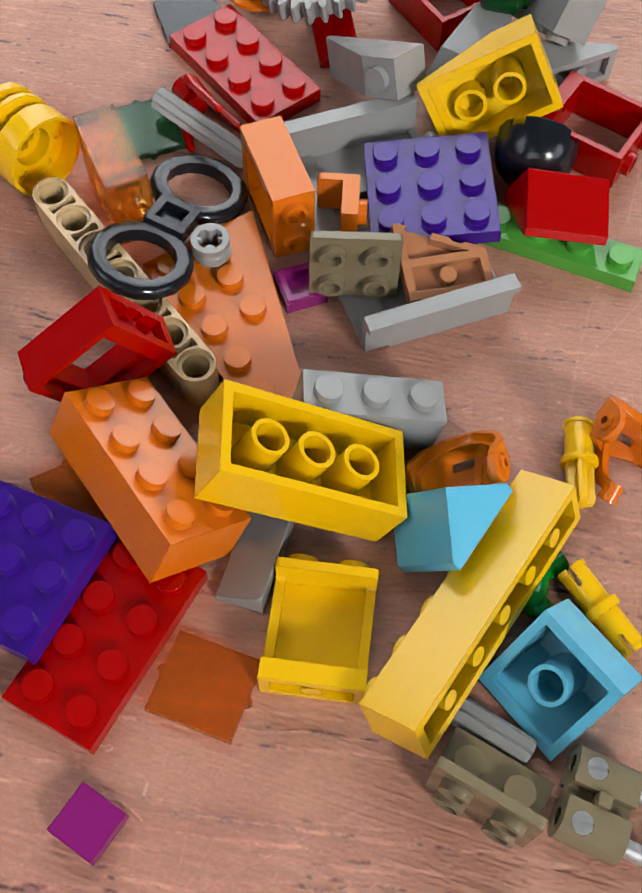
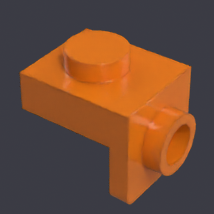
[317,172,368,232]

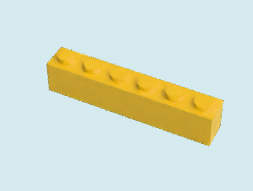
[359,469,581,760]

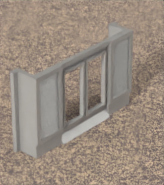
[284,92,522,352]

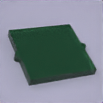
[104,99,185,165]

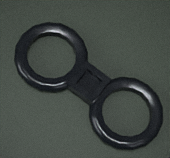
[86,154,248,300]

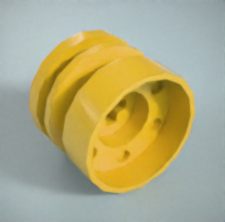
[0,82,81,196]

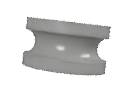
[190,223,231,268]

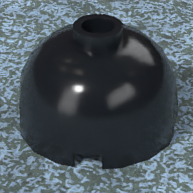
[494,116,580,185]

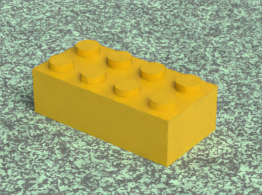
[194,379,408,542]

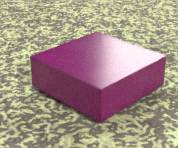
[273,262,328,314]
[47,782,129,866]

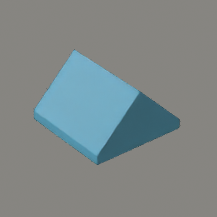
[394,483,513,573]

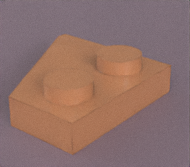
[389,223,494,304]

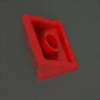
[503,168,610,246]

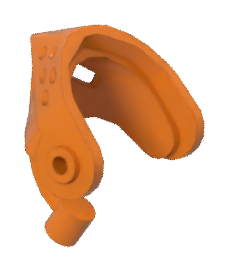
[589,394,642,506]
[405,430,510,493]

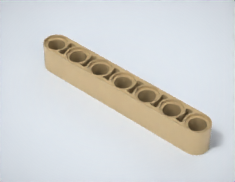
[32,177,220,406]

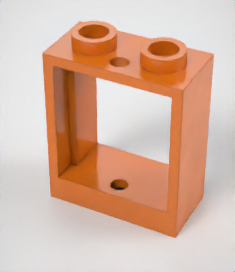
[240,116,315,258]

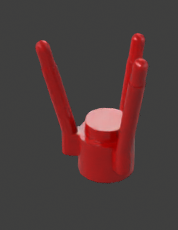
[172,73,242,153]

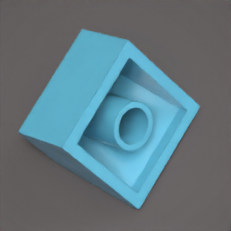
[479,599,642,762]

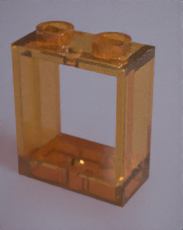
[72,104,153,246]

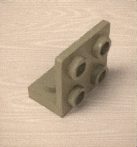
[309,230,403,298]
[424,726,555,848]

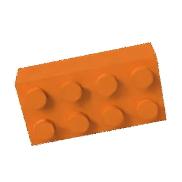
[49,377,251,583]

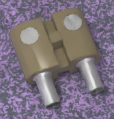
[547,744,642,867]

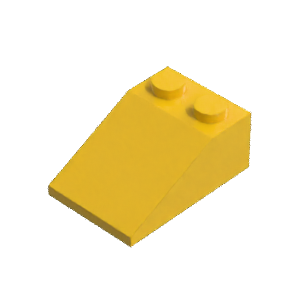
[417,14,564,139]

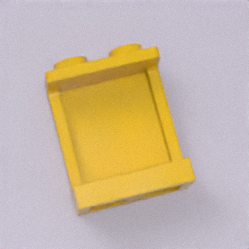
[257,553,379,705]

